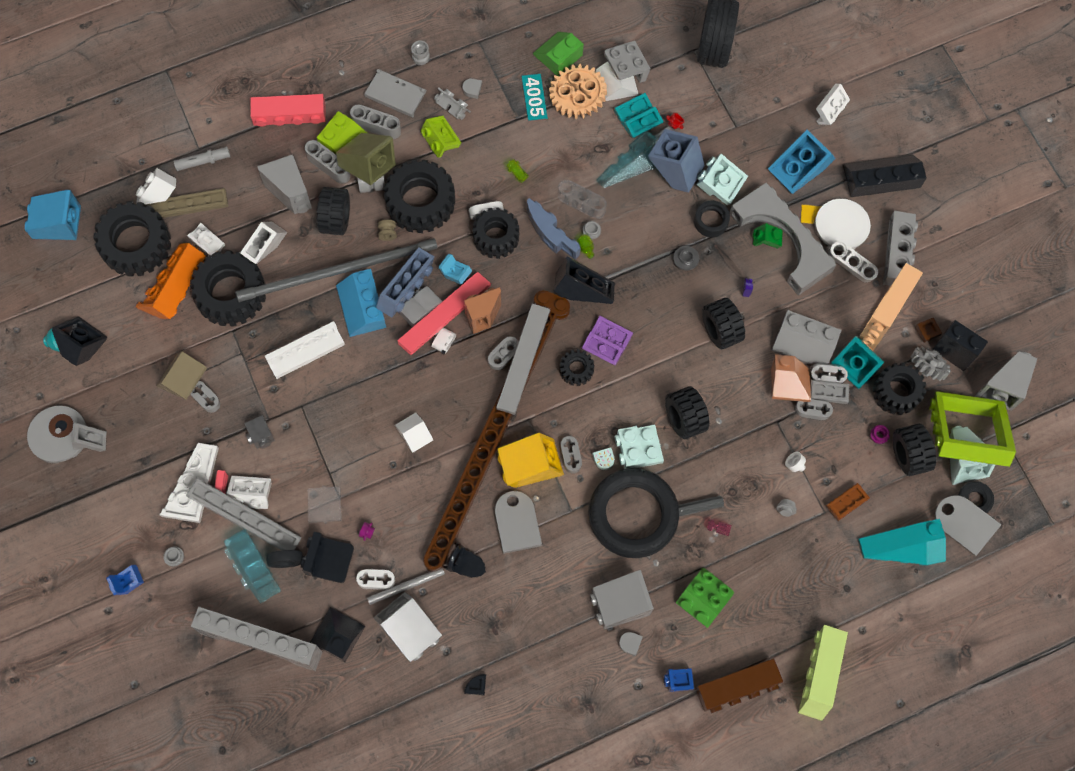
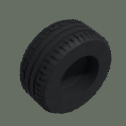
[697,0,739,68]

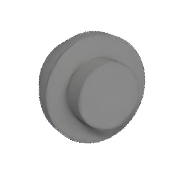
[583,221,601,239]
[777,499,797,517]
[164,546,184,567]

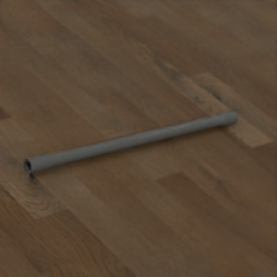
[235,238,437,302]

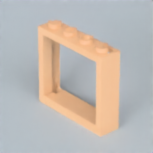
[859,263,923,351]

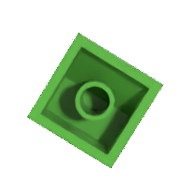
[533,32,584,76]

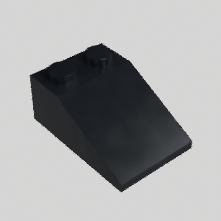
[554,256,615,304]

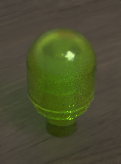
[577,234,595,259]

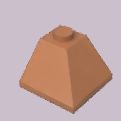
[771,354,811,402]

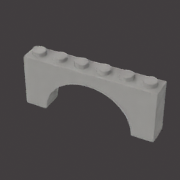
[730,183,836,296]
[191,607,322,672]

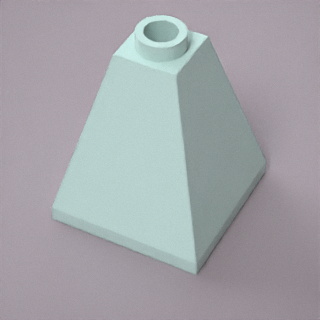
[949,426,995,485]

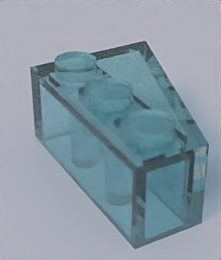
[224,529,281,604]

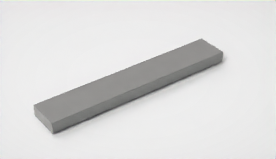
[497,304,550,415]
[186,478,302,550]

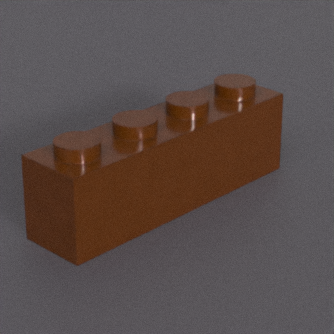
[695,659,783,714]

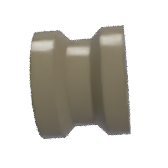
[378,220,397,241]

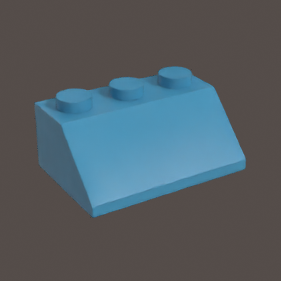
[336,269,386,337]

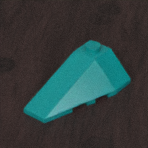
[858,519,946,566]

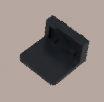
[301,532,354,583]

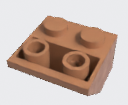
[464,287,501,334]

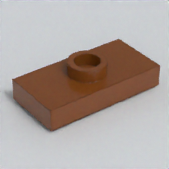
[826,483,870,521]

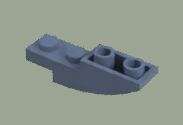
[527,198,581,260]

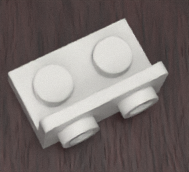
[816,84,850,125]
[227,476,272,509]

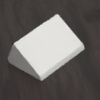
[596,61,638,101]

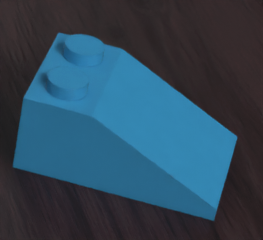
[768,130,836,194]

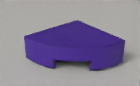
[743,278,753,297]

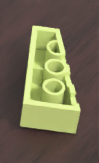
[798,625,848,721]

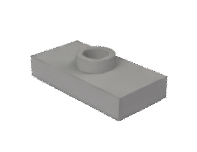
[810,380,849,404]

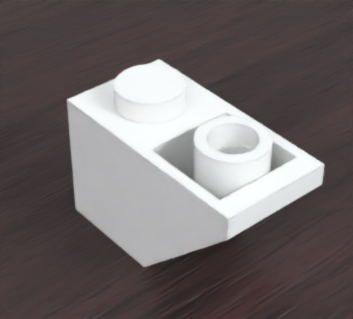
[136,168,176,204]

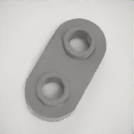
[488,337,519,370]

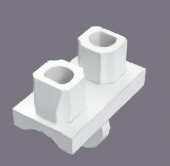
[187,223,225,257]

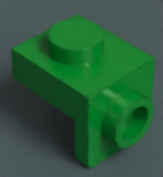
[753,223,783,249]

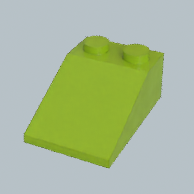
[317,111,367,155]

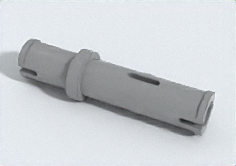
[174,146,231,171]

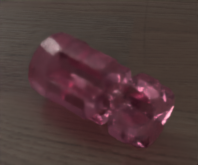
[707,519,732,536]

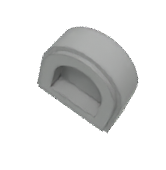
[463,78,482,99]
[619,632,643,657]

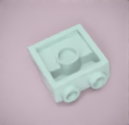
[697,154,748,205]
[615,425,664,469]

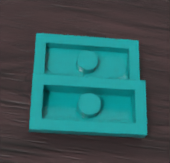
[614,93,664,139]

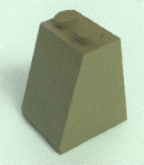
[336,133,396,185]

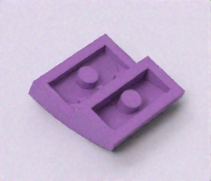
[582,316,634,366]

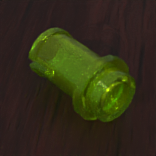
[506,159,529,183]

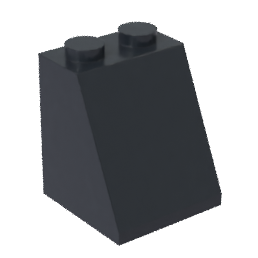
[932,320,988,371]

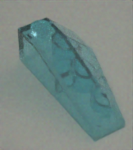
[596,131,658,188]

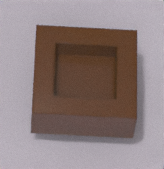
[915,317,942,343]

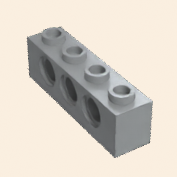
[883,211,918,286]

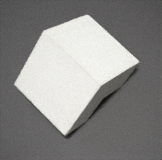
[395,413,433,453]

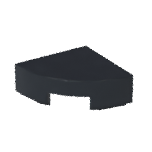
[464,674,486,696]

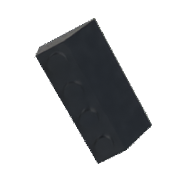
[843,155,927,197]

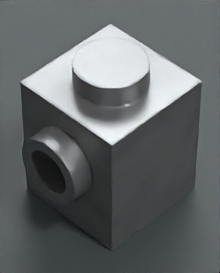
[244,415,275,449]

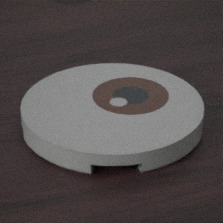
[27,406,86,463]

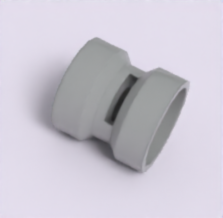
[411,40,430,65]

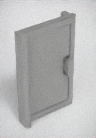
[364,69,427,118]

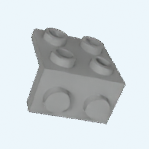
[604,41,650,83]

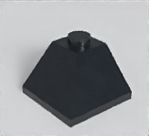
[52,317,107,366]
[310,607,366,662]

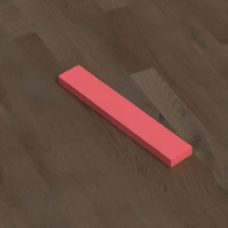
[397,272,491,355]

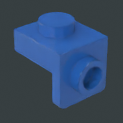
[106,565,144,595]
[664,668,694,692]

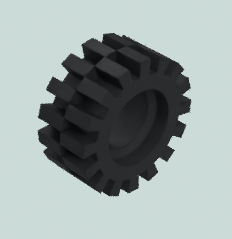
[560,349,594,386]

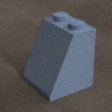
[648,129,705,193]

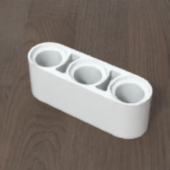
[828,242,878,283]

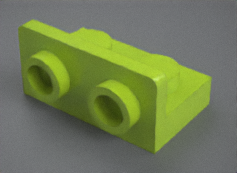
[420,116,461,158]

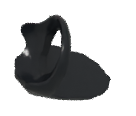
[443,543,486,578]

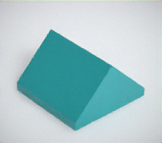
[831,336,884,389]

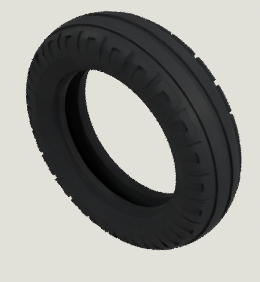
[588,468,679,558]

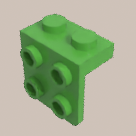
[676,568,734,628]

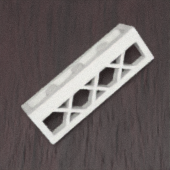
[265,321,345,379]

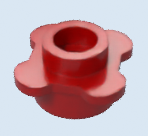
[666,113,684,129]

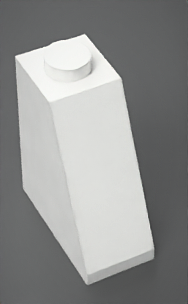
[241,222,287,264]

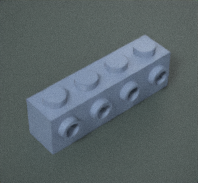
[376,247,434,318]

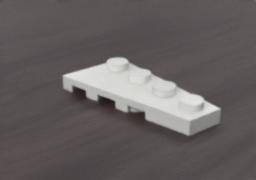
[160,443,219,523]

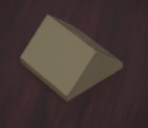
[156,351,207,400]

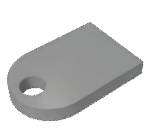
[495,491,542,554]
[935,495,1001,556]

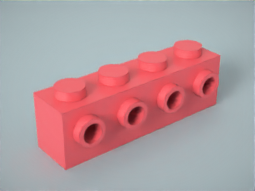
[251,94,326,127]

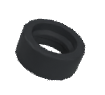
[694,200,730,238]

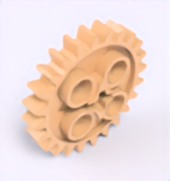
[549,64,607,119]

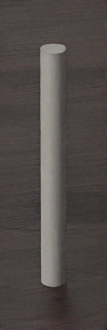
[367,568,445,605]

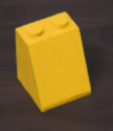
[498,433,564,488]

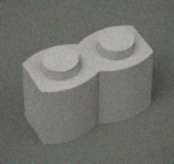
[400,286,442,327]

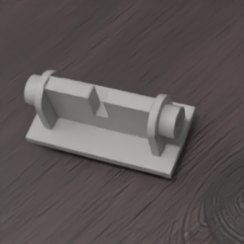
[434,88,471,120]

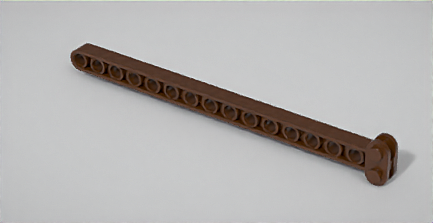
[424,290,570,572]

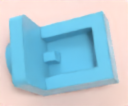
[439,254,472,285]

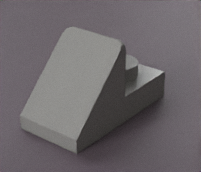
[72,423,107,452]

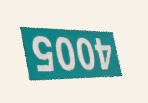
[522,74,548,121]

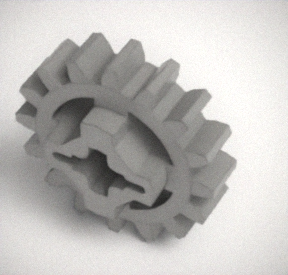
[910,346,951,381]

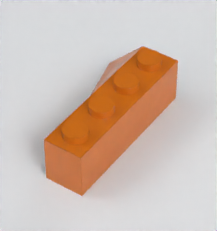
[135,243,206,319]

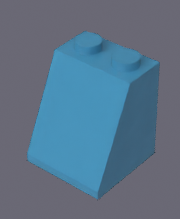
[25,190,81,240]

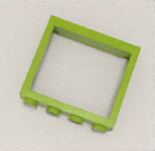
[929,391,1016,467]

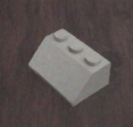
[772,310,842,369]

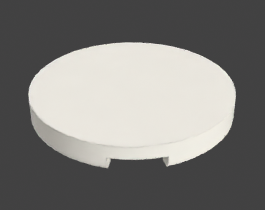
[814,199,871,251]

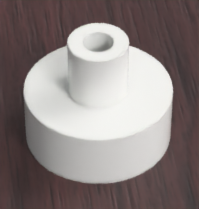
[785,452,806,472]

